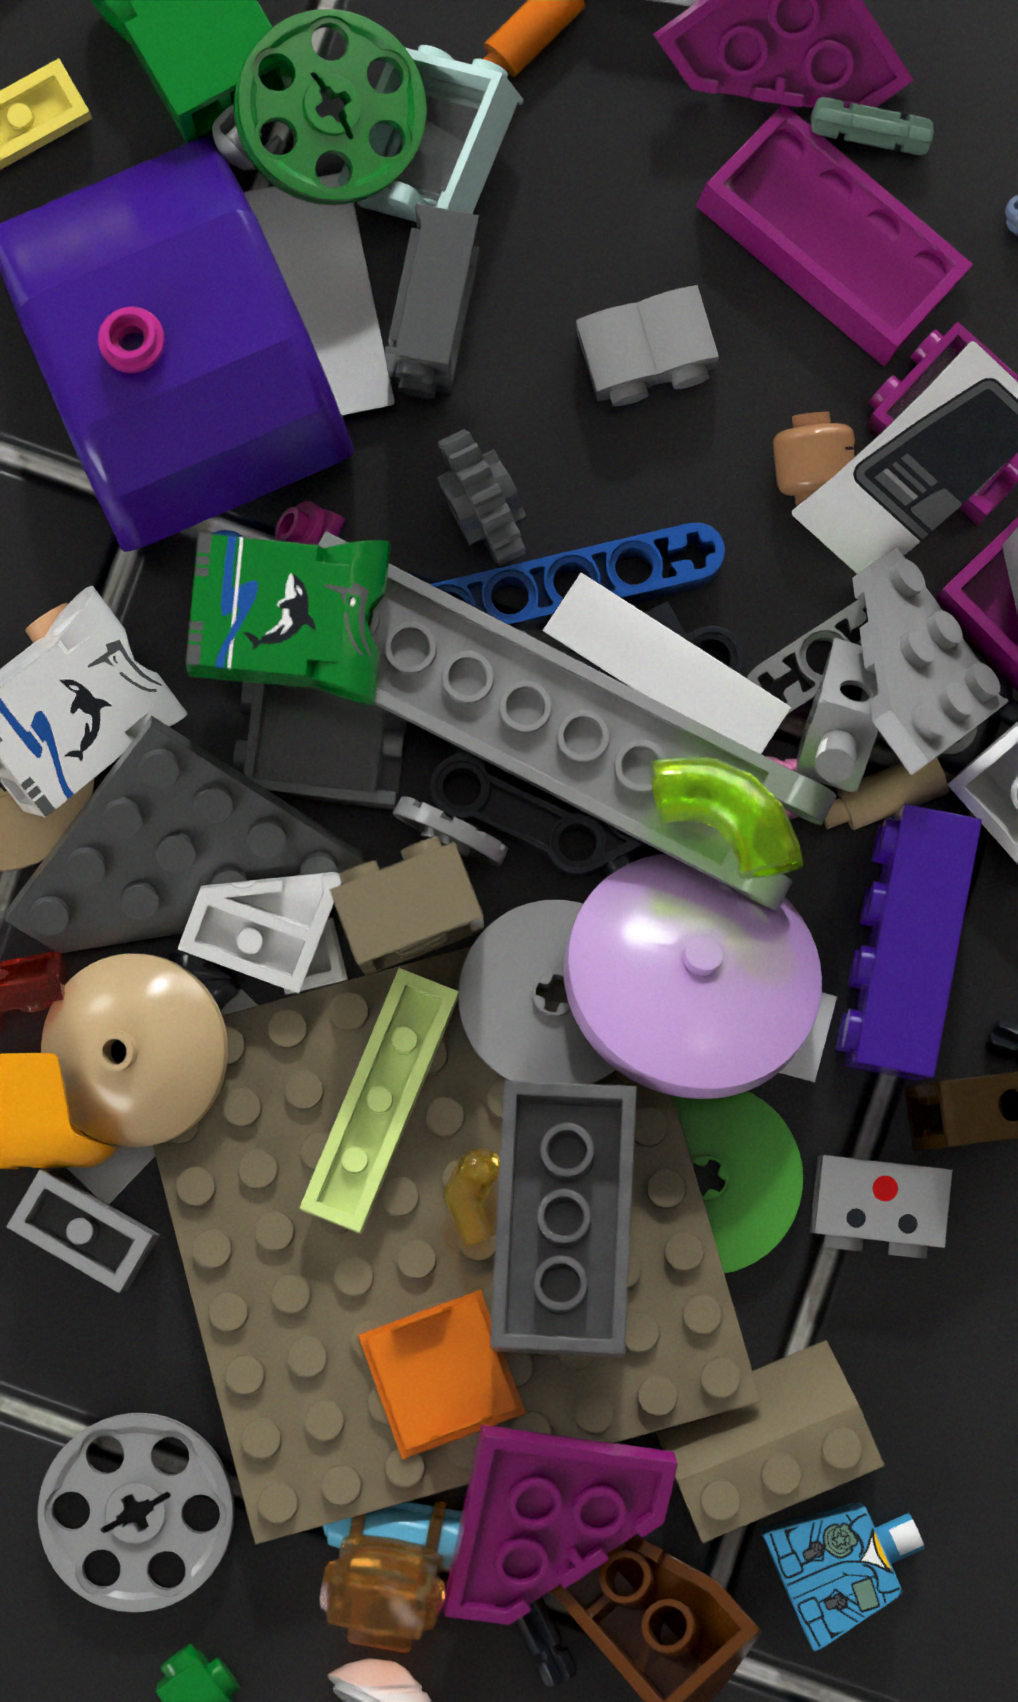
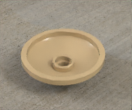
[41,954,228,1147]

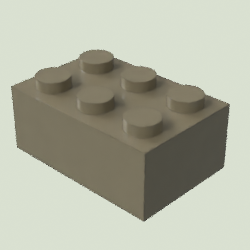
[329,837,484,976]

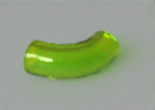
[649,757,804,879]

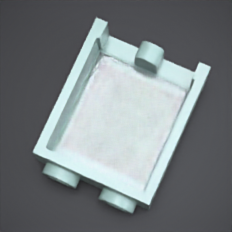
[337,45,524,222]

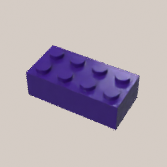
[835,804,982,1081]

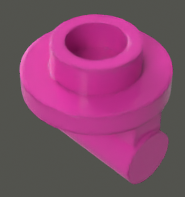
[275,501,345,545]

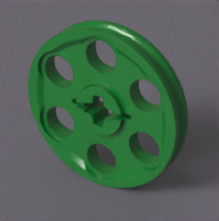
[234,9,426,206]

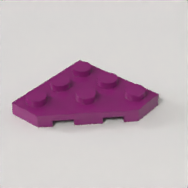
[653,0,914,109]
[443,1425,678,1625]

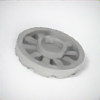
[392,796,508,867]

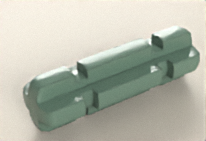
[811,97,934,156]

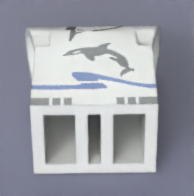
[0,586,187,818]

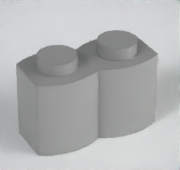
[576,285,719,407]

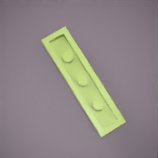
[299,968,459,1235]

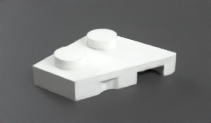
[178,872,341,994]

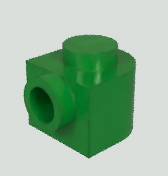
[156,1644,241,1702]

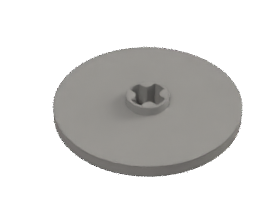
[458,900,617,1085]

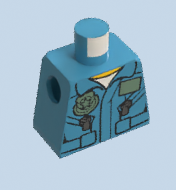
[759,1502,925,1651]

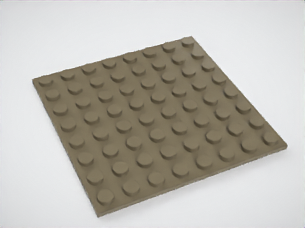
[153,946,761,1544]

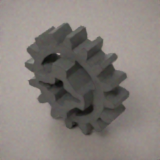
[436,429,527,567]

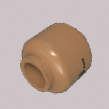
[773,411,857,505]

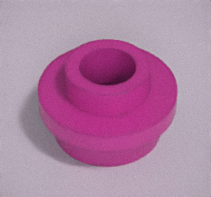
[98,307,165,373]

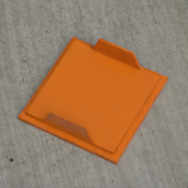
[358,1289,526,1460]

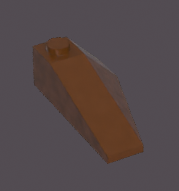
[551,1535,762,1702]

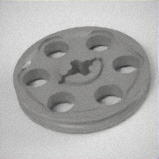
[38,1413,235,1612]

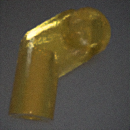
[443,1148,500,1248]

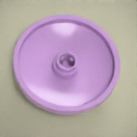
[563,854,822,1099]

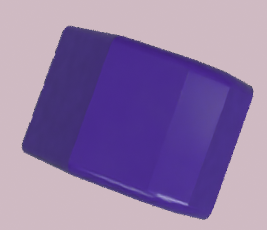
[0,137,355,552]

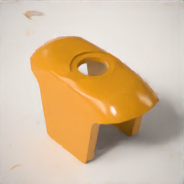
[0,1053,119,1169]

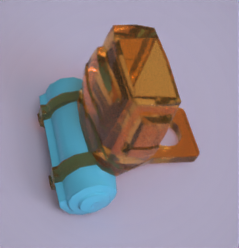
[320,1501,463,1653]

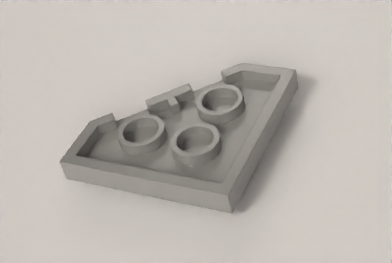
[852,548,1009,775]

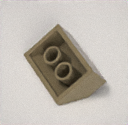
[656,1340,884,1543]

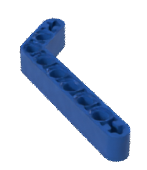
[211,522,725,631]

